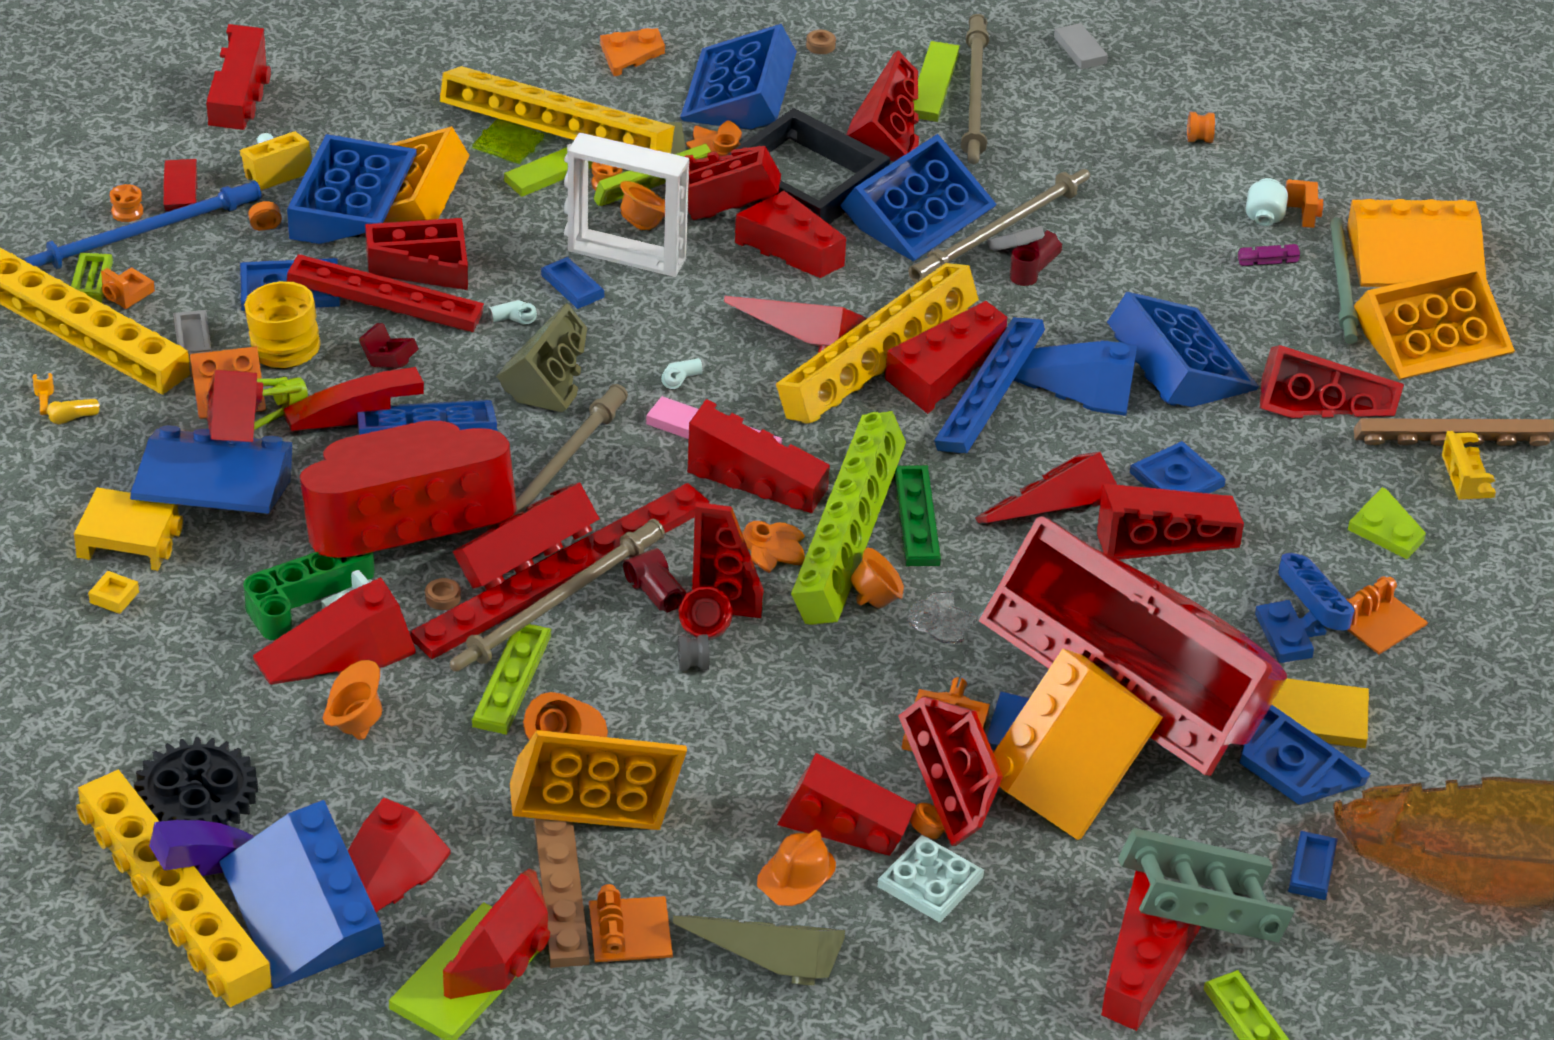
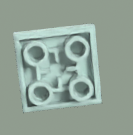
[877,835,984,923]

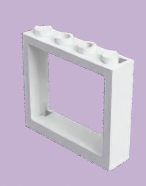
[564,132,689,277]

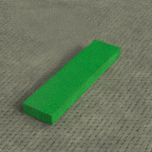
[894,465,941,567]

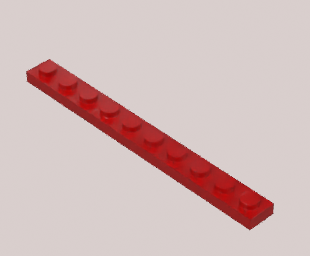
[410,483,710,660]

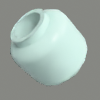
[1246,178,1288,226]

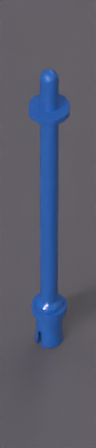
[24,180,262,270]

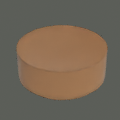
[806,30,836,54]
[425,578,461,610]

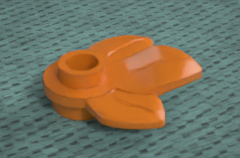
[686,120,742,156]
[743,521,805,573]

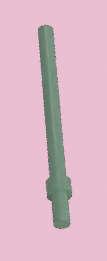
[1330,217,1359,344]

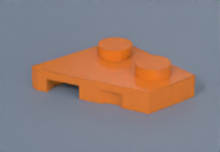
[600,28,665,77]

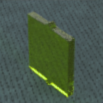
[472,118,544,164]

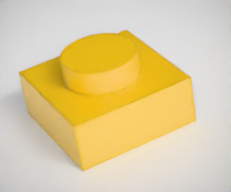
[88,571,139,614]

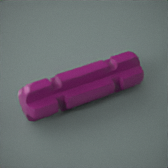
[1238,244,1300,266]

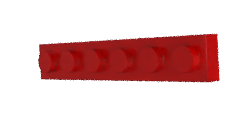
[287,254,484,332]

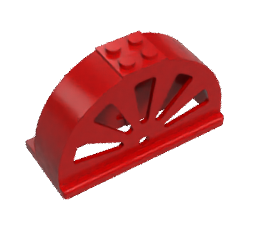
[979,517,1287,776]

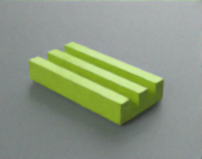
[71,253,113,303]

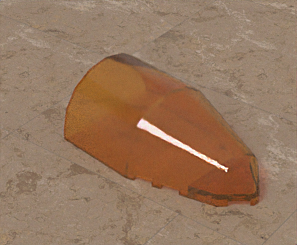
[1333,776,1554,911]

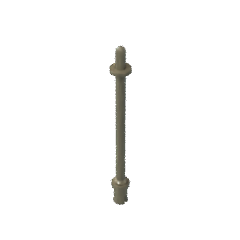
[961,14,989,164]
[908,169,1090,283]
[486,384,628,530]
[449,519,665,672]

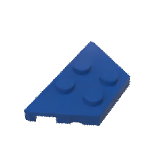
[1239,705,1371,805]

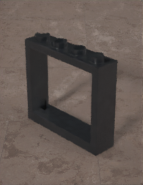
[726,108,890,224]

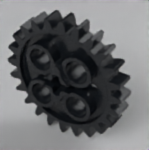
[134,737,258,825]

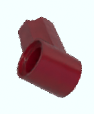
[1010,230,1062,286]
[623,548,686,613]

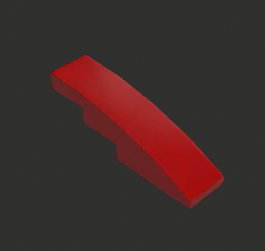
[283,367,424,431]

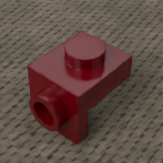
[359,323,419,369]

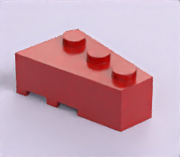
[206,24,271,130]
[684,146,781,221]
[735,191,846,278]
[365,218,468,290]
[777,753,916,856]

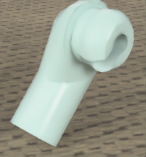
[661,358,703,389]

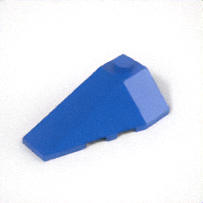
[1013,341,1138,416]

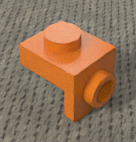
[1285,179,1323,228]
[101,267,155,309]

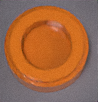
[248,201,282,231]
[910,803,945,839]

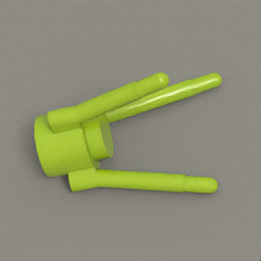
[254,377,308,430]

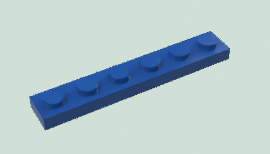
[934,317,1045,453]

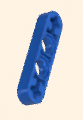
[1278,553,1355,630]

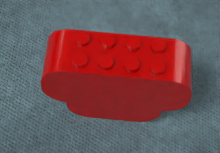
[300,421,517,558]

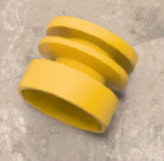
[244,281,321,368]

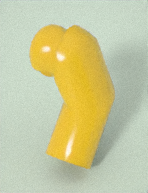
[46,399,100,425]

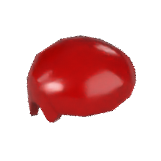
[678,586,733,640]

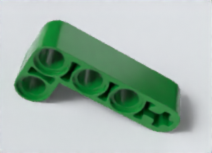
[243,551,375,641]

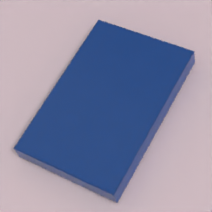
[240,258,340,311]

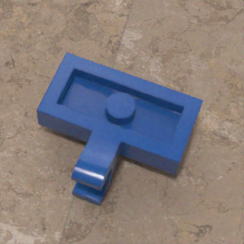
[1255,600,1326,663]

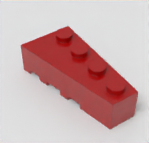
[885,301,1008,414]
[207,370,263,442]
[1096,483,1244,560]
[1101,870,1201,1031]

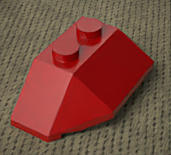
[898,697,1003,846]
[443,868,550,999]

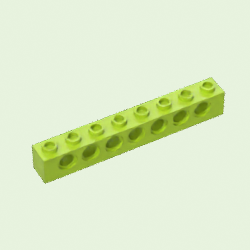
[791,411,906,625]

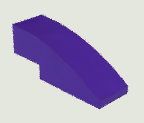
[149,820,254,876]

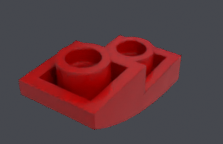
[164,159,198,211]

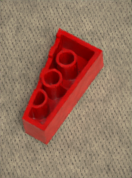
[687,399,830,513]
[452,482,600,590]

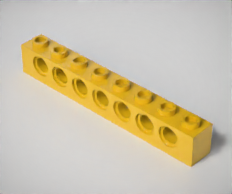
[440,66,675,154]
[0,248,190,395]
[776,263,979,424]
[76,769,272,1007]

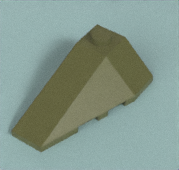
[496,303,587,412]
[673,915,845,985]

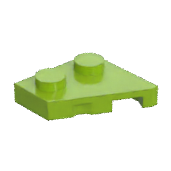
[1348,487,1426,559]

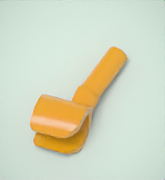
[32,373,54,415]

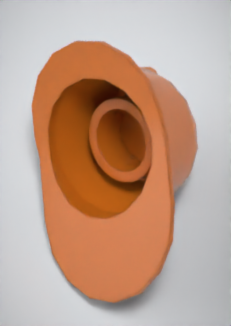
[620,181,665,230]
[850,547,904,609]
[322,660,383,740]
[523,692,608,740]
[757,830,836,906]

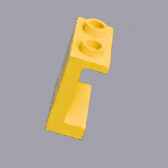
[74,487,183,571]

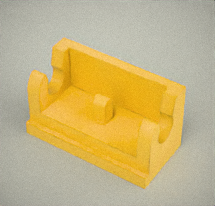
[239,131,312,191]
[1442,431,1496,500]

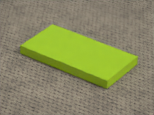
[388,902,539,1040]

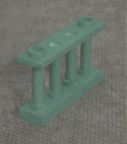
[1118,828,1295,943]

